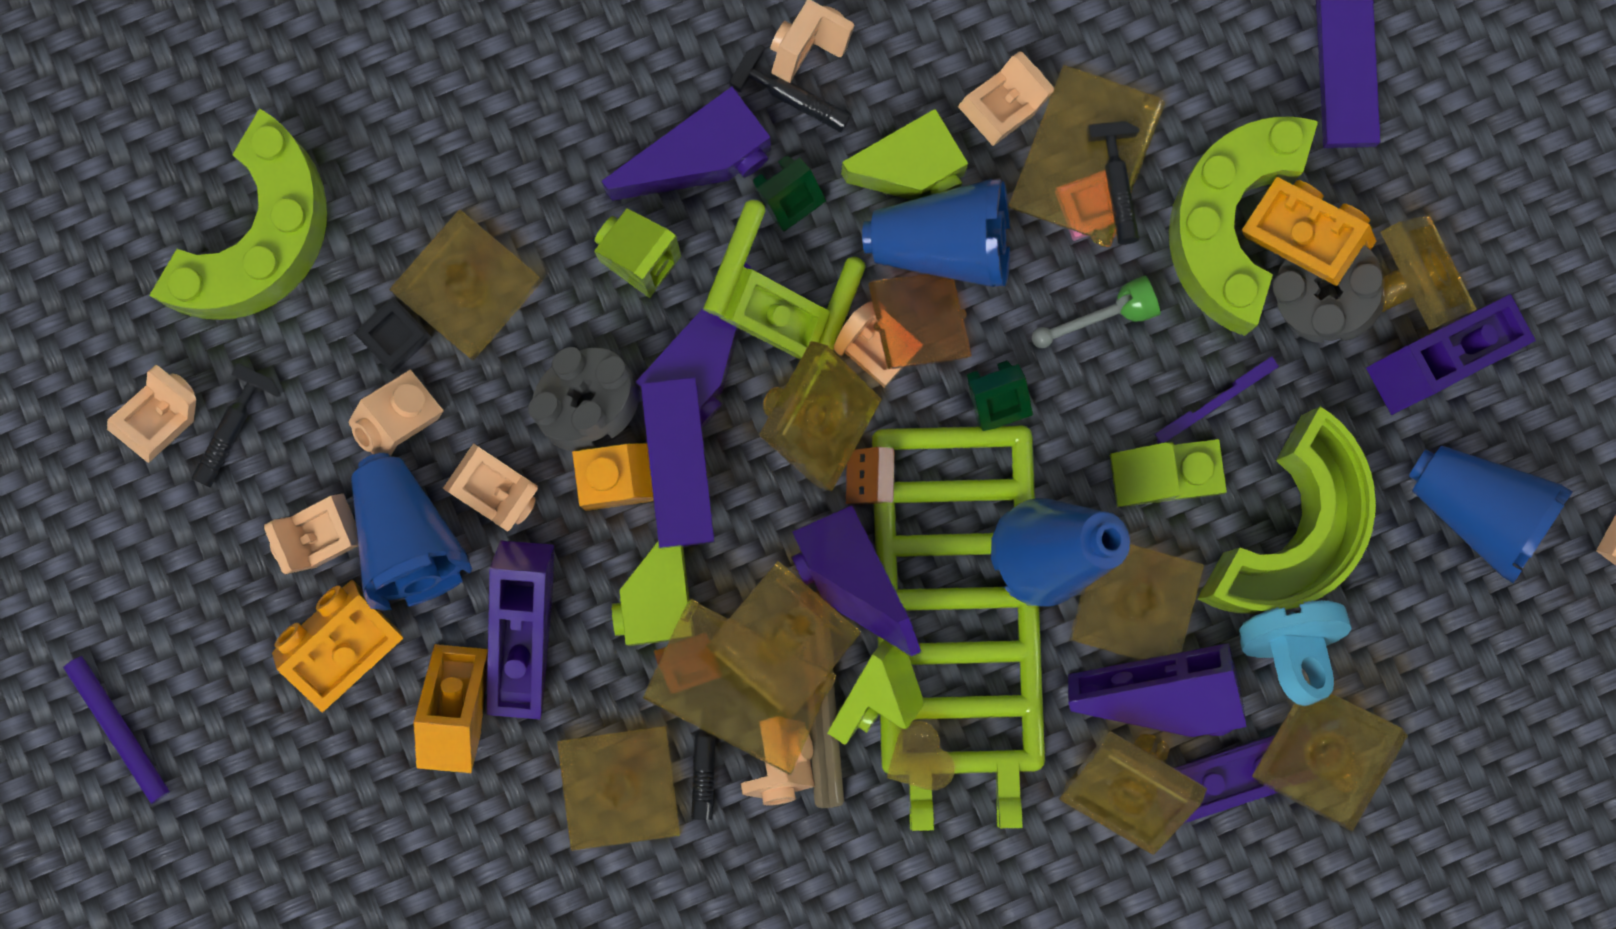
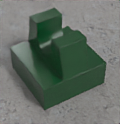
[753,155,826,232]
[967,360,1033,431]

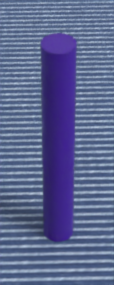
[63,656,170,804]

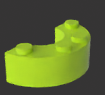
[149,108,327,320]
[1169,117,1318,336]
[1197,406,1376,614]

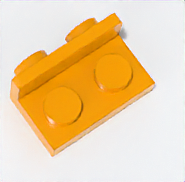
[1241,177,1376,286]
[272,580,404,713]

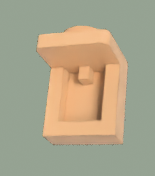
[770,0,854,83]
[958,52,1054,146]
[107,365,196,463]
[349,369,444,457]
[443,444,538,531]
[264,493,358,574]
[741,717,815,806]

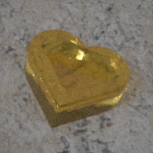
[886,721,955,790]

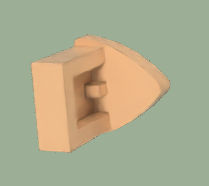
[834,301,921,388]

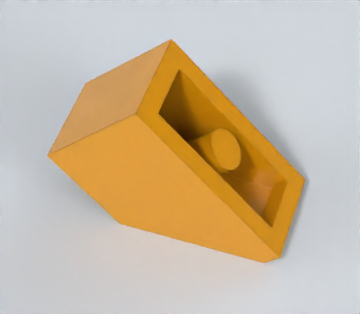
[572,443,654,511]
[414,644,488,773]

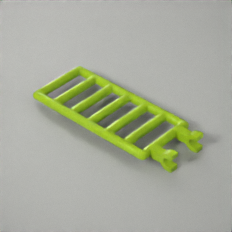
[872,425,1045,831]

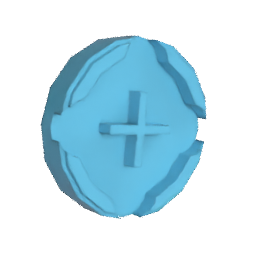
[1239,601,1352,706]

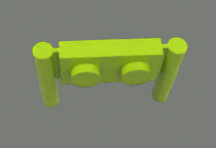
[703,200,866,370]

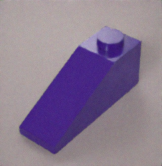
[602,87,771,201]
[636,262,753,427]
[1366,294,1536,415]
[791,505,922,656]
[487,540,554,719]
[1068,643,1247,737]

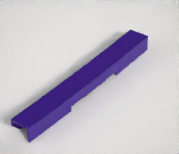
[1155,356,1279,444]

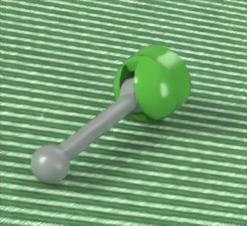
[1032,275,1161,348]

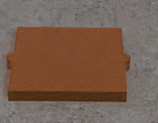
[868,274,972,370]

